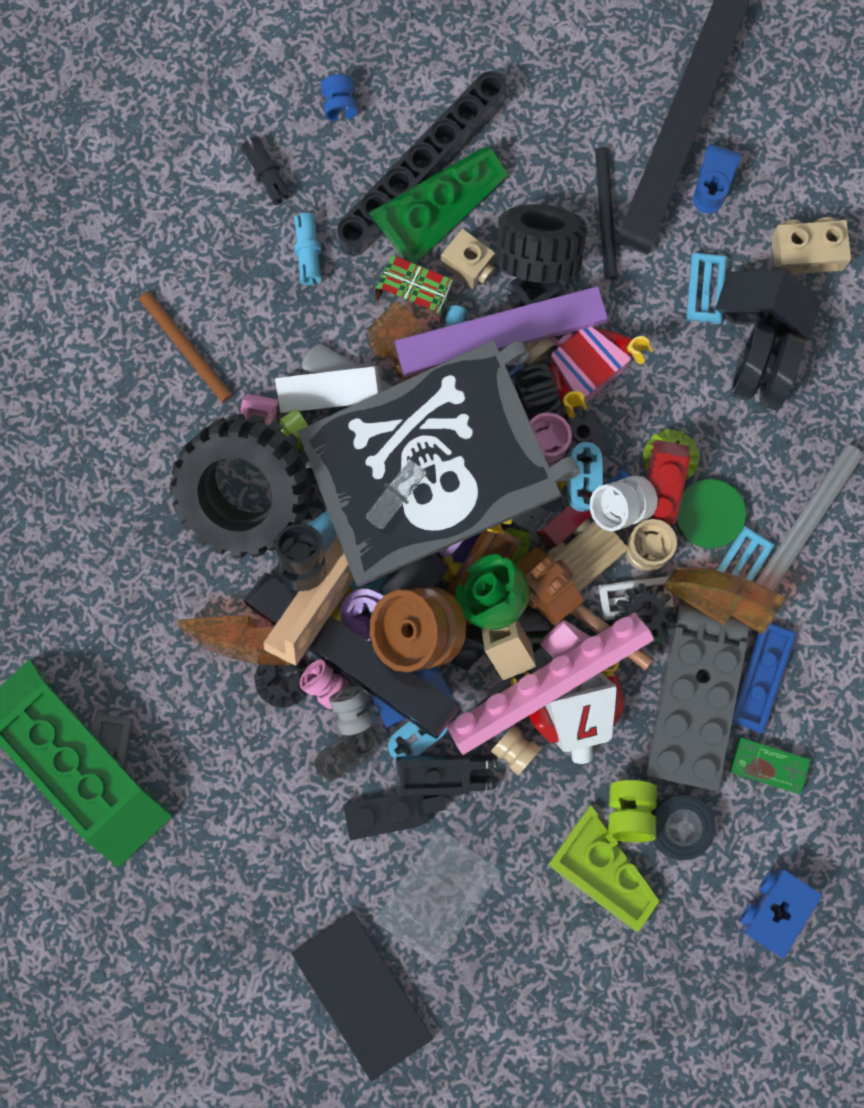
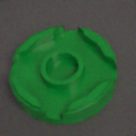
[676,479,746,550]

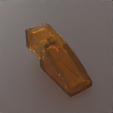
[663,567,786,634]
[178,615,291,665]

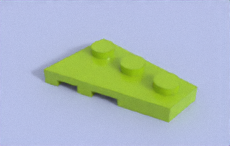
[547,805,659,932]

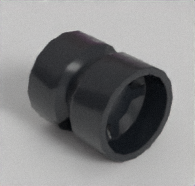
[275,523,327,591]

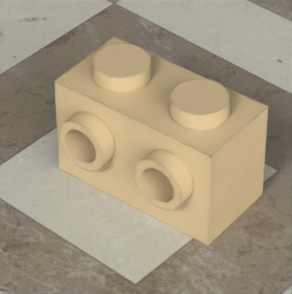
[771,217,851,274]

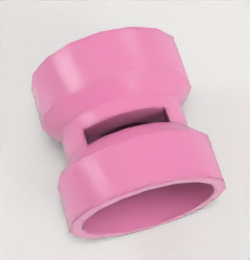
[299,659,350,709]

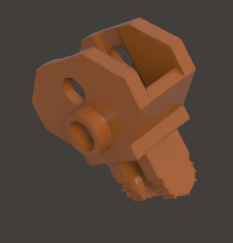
[516,547,584,626]

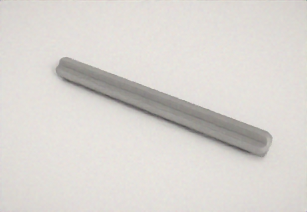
[736,445,863,623]

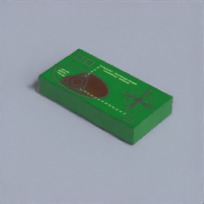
[729,738,810,795]

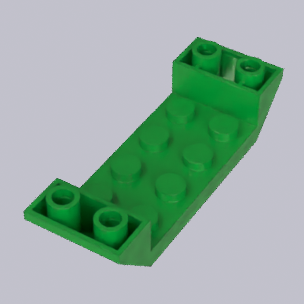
[0,659,173,868]

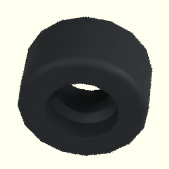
[380,553,448,595]

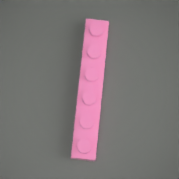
[447,612,654,755]

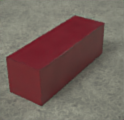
[536,490,592,549]

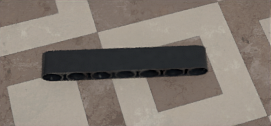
[337,71,506,256]
[243,573,460,739]

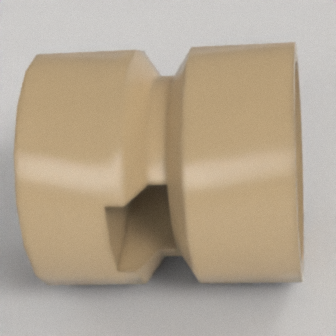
[625,519,677,572]

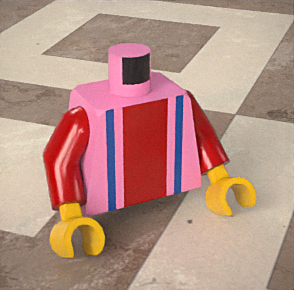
[549,327,654,418]

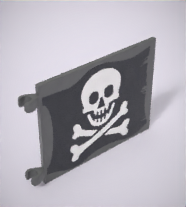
[298,340,580,587]

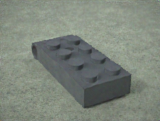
[643,604,750,792]

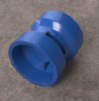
[320,74,358,121]

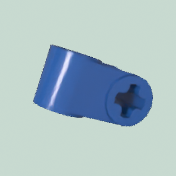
[693,143,742,214]

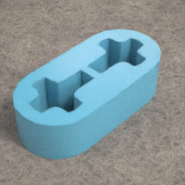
[566,442,603,512]
[388,721,448,760]

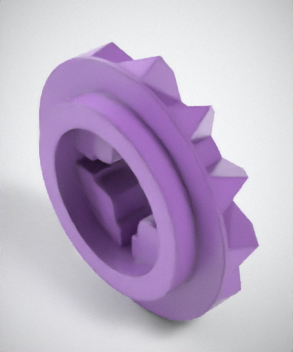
[340,586,384,644]

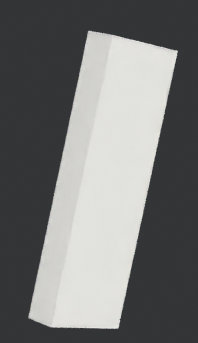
[275,366,381,413]

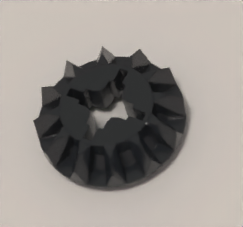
[254,653,308,708]

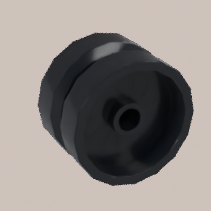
[730,322,805,411]

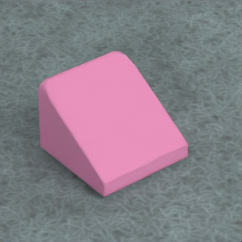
[240,394,279,425]
[540,620,591,659]

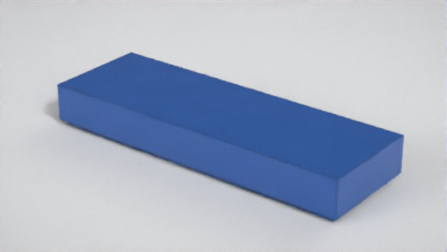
[732,620,797,734]

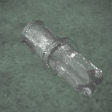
[366,459,427,529]

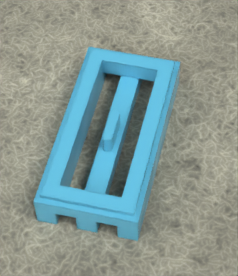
[686,253,727,324]
[707,526,775,605]

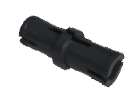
[241,136,293,205]

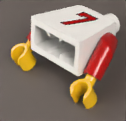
[510,662,625,764]

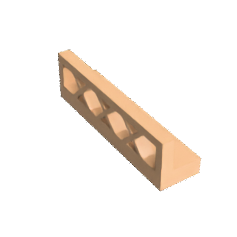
[263,536,354,666]

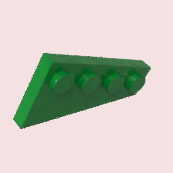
[369,147,509,264]

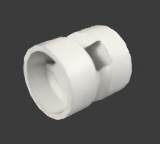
[590,475,658,531]

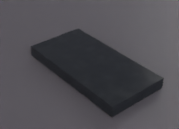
[291,911,433,1082]

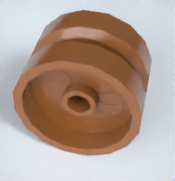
[370,587,466,672]

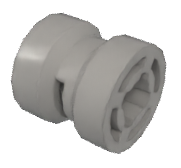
[329,686,374,735]

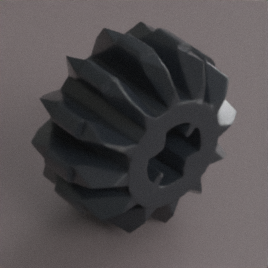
[514,363,562,421]
[614,583,676,645]

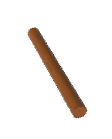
[139,291,233,403]

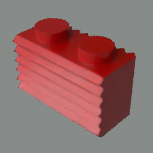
[646,440,691,525]

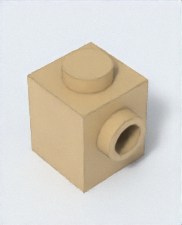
[441,229,496,289]
[481,620,536,680]

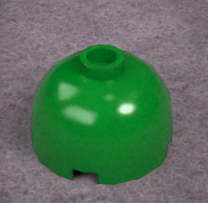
[455,554,530,630]

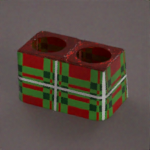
[375,255,453,325]

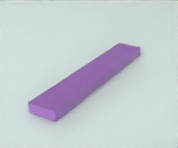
[394,286,608,377]

